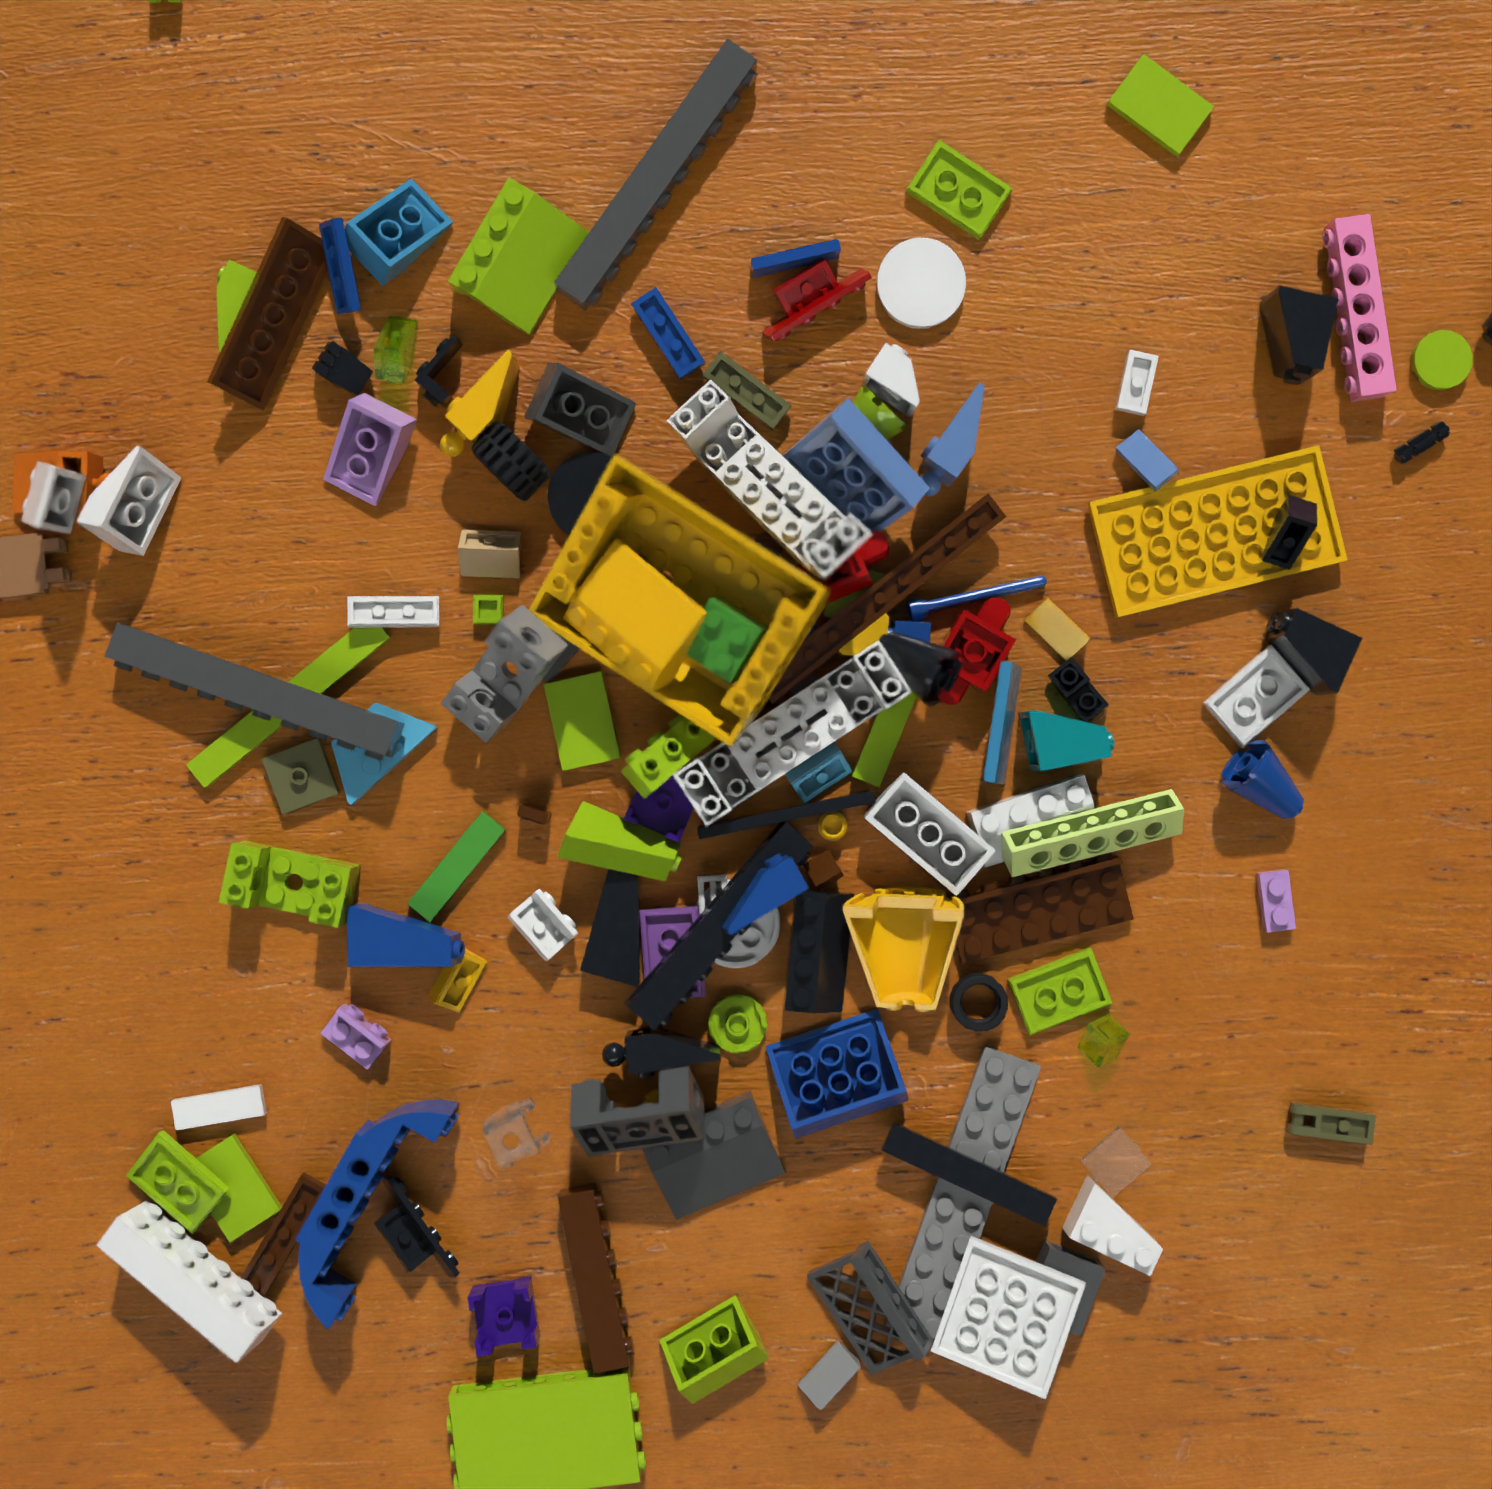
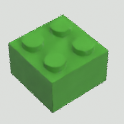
[686,596,769,683]

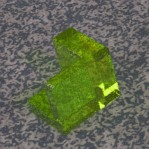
[1078,1014,1130,1067]

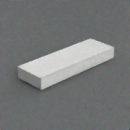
[347,596,439,628]
[171,1084,267,1130]

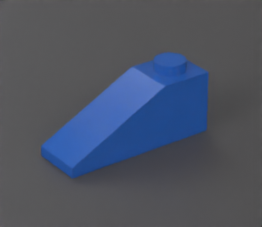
[722,853,809,935]

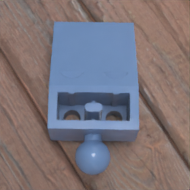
[920,382,985,496]

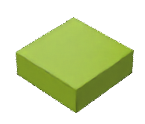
[473,595,504,625]

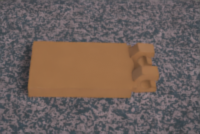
[0,533,72,599]

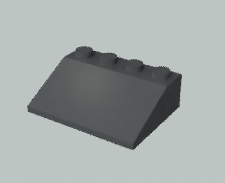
[642,1090,785,1220]

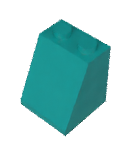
[1019,710,1115,771]

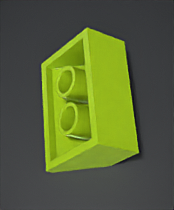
[659,1295,770,1404]

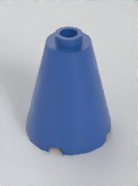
[1221,740,1304,819]

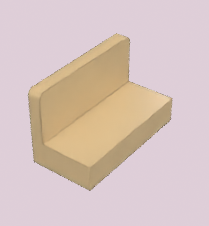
[458,529,522,578]

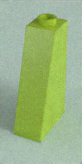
[557,801,682,881]

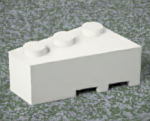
[1062,1175,1163,1276]

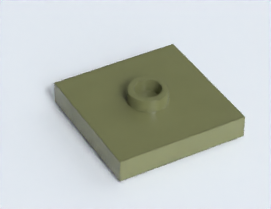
[262,738,340,814]

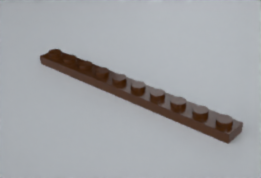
[769,494,1007,704]

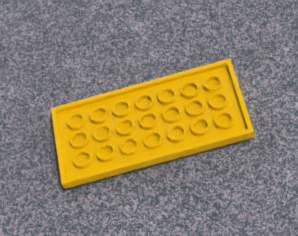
[1087,445,1348,618]

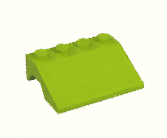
[448,177,589,335]

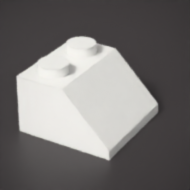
[861,343,920,418]
[21,461,86,534]

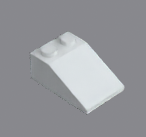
[77,446,181,556]

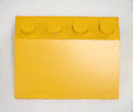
[563,539,708,693]

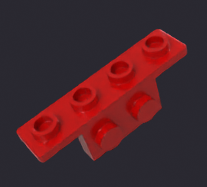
[762,258,872,341]

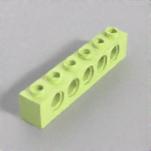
[1001,789,1184,877]

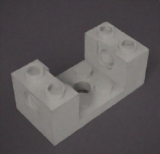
[441,605,568,743]

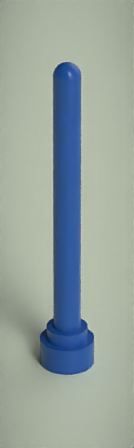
[906,575,1047,622]

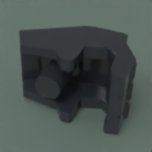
[312,341,374,396]

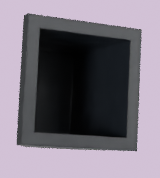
[1259,285,1339,385]
[1265,608,1362,695]

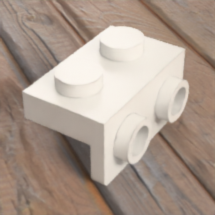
[507,889,578,962]

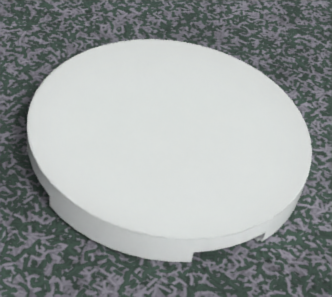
[876,238,966,329]
[695,879,780,968]

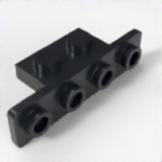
[374,1175,460,1277]

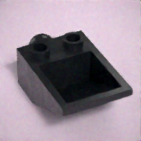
[602,1026,721,1078]

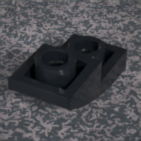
[1048,657,1109,722]

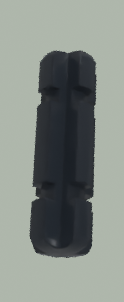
[1394,421,1450,464]

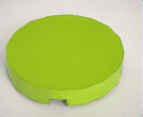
[1411,330,1473,391]
[708,993,767,1054]

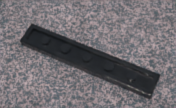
[697,790,875,839]
[881,1122,1057,1226]

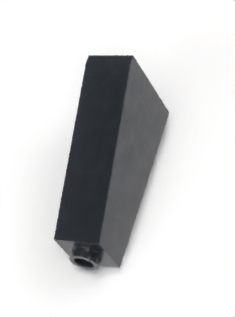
[580,869,641,987]

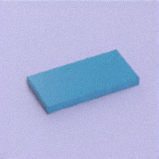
[983,661,1022,784]

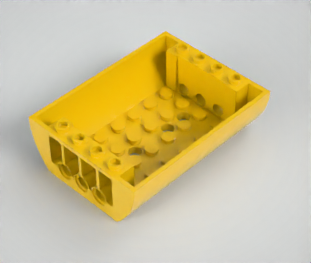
[529,455,829,747]

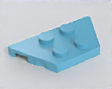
[331,702,437,805]

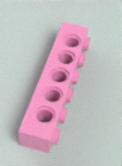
[1323,214,1397,402]

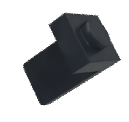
[415,335,462,409]

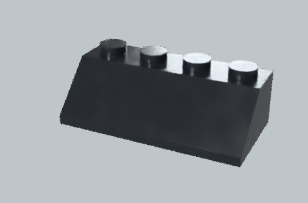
[783,889,854,1013]

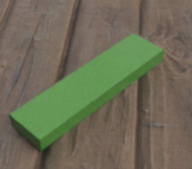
[407,811,507,922]

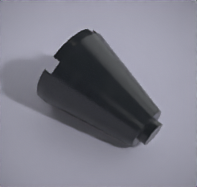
[878,631,962,706]

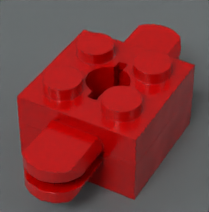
[794,531,890,605]
[938,598,1016,705]

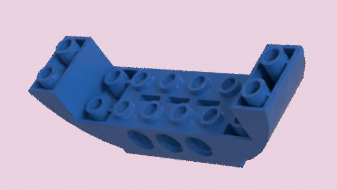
[295,1099,460,1330]

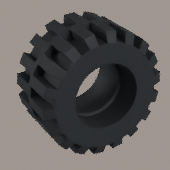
[471,421,551,501]

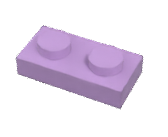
[1256,869,1296,933]

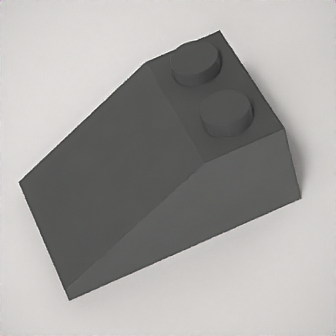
[524,362,636,457]

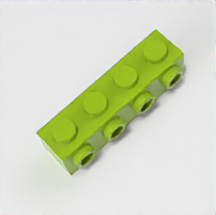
[621,714,717,799]

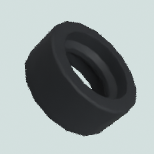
[949,973,1008,1032]

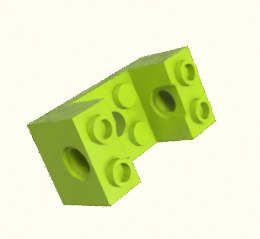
[219,840,361,928]

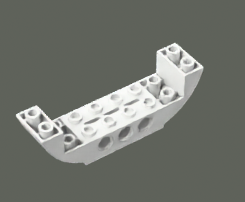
[666,380,872,580]
[673,641,912,826]

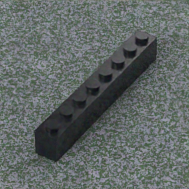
[624,822,813,1031]

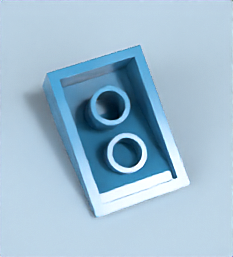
[345,178,453,286]

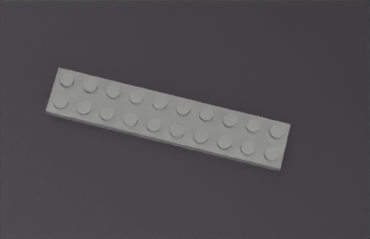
[884,1045,1041,1343]

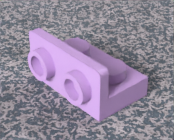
[320,1003,391,1070]

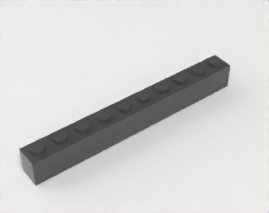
[554,39,758,311]
[105,623,405,761]

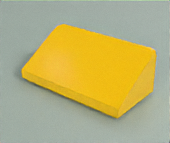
[1024,598,1090,661]
[428,949,488,1013]

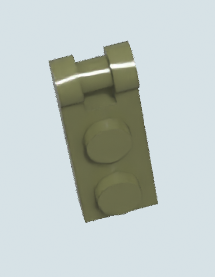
[1287,1102,1376,1145]

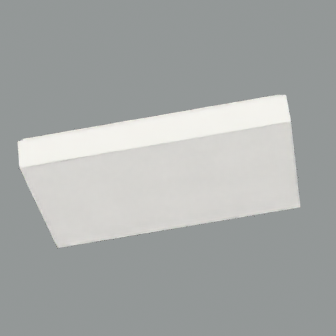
[1202,645,1310,748]

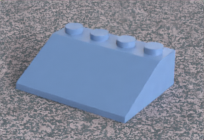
[783,398,930,532]

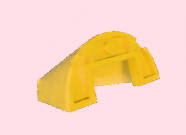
[843,886,964,1012]

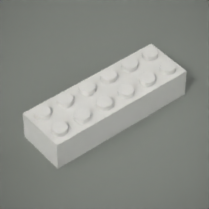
[96,1200,283,1363]

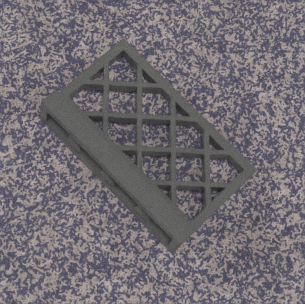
[807,1241,934,1375]

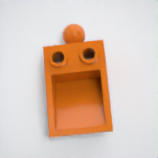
[12,451,110,516]

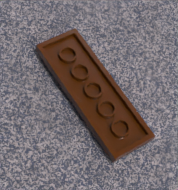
[207,217,328,410]

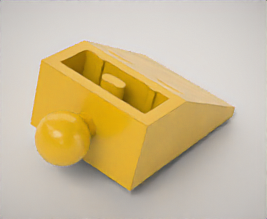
[440,350,520,457]

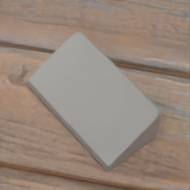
[797,1340,861,1411]

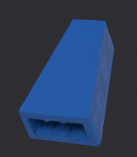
[347,903,465,967]

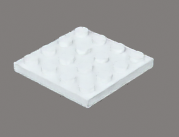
[931,1236,1086,1399]

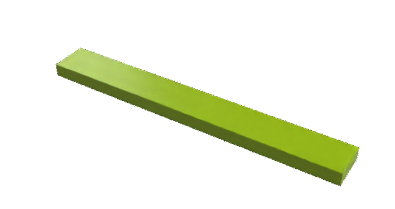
[186,628,392,788]

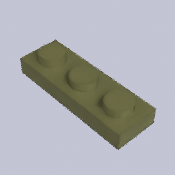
[702,351,791,431]

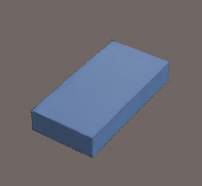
[1116,429,1179,492]

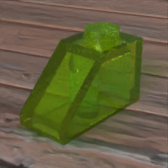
[374,316,418,383]

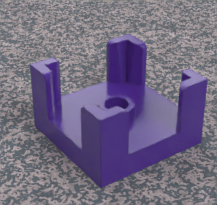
[624,776,694,842]
[468,1277,540,1357]

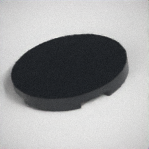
[547,452,613,536]

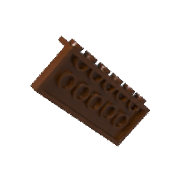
[949,852,1134,964]

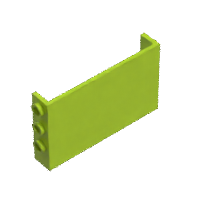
[447,1365,646,1489]

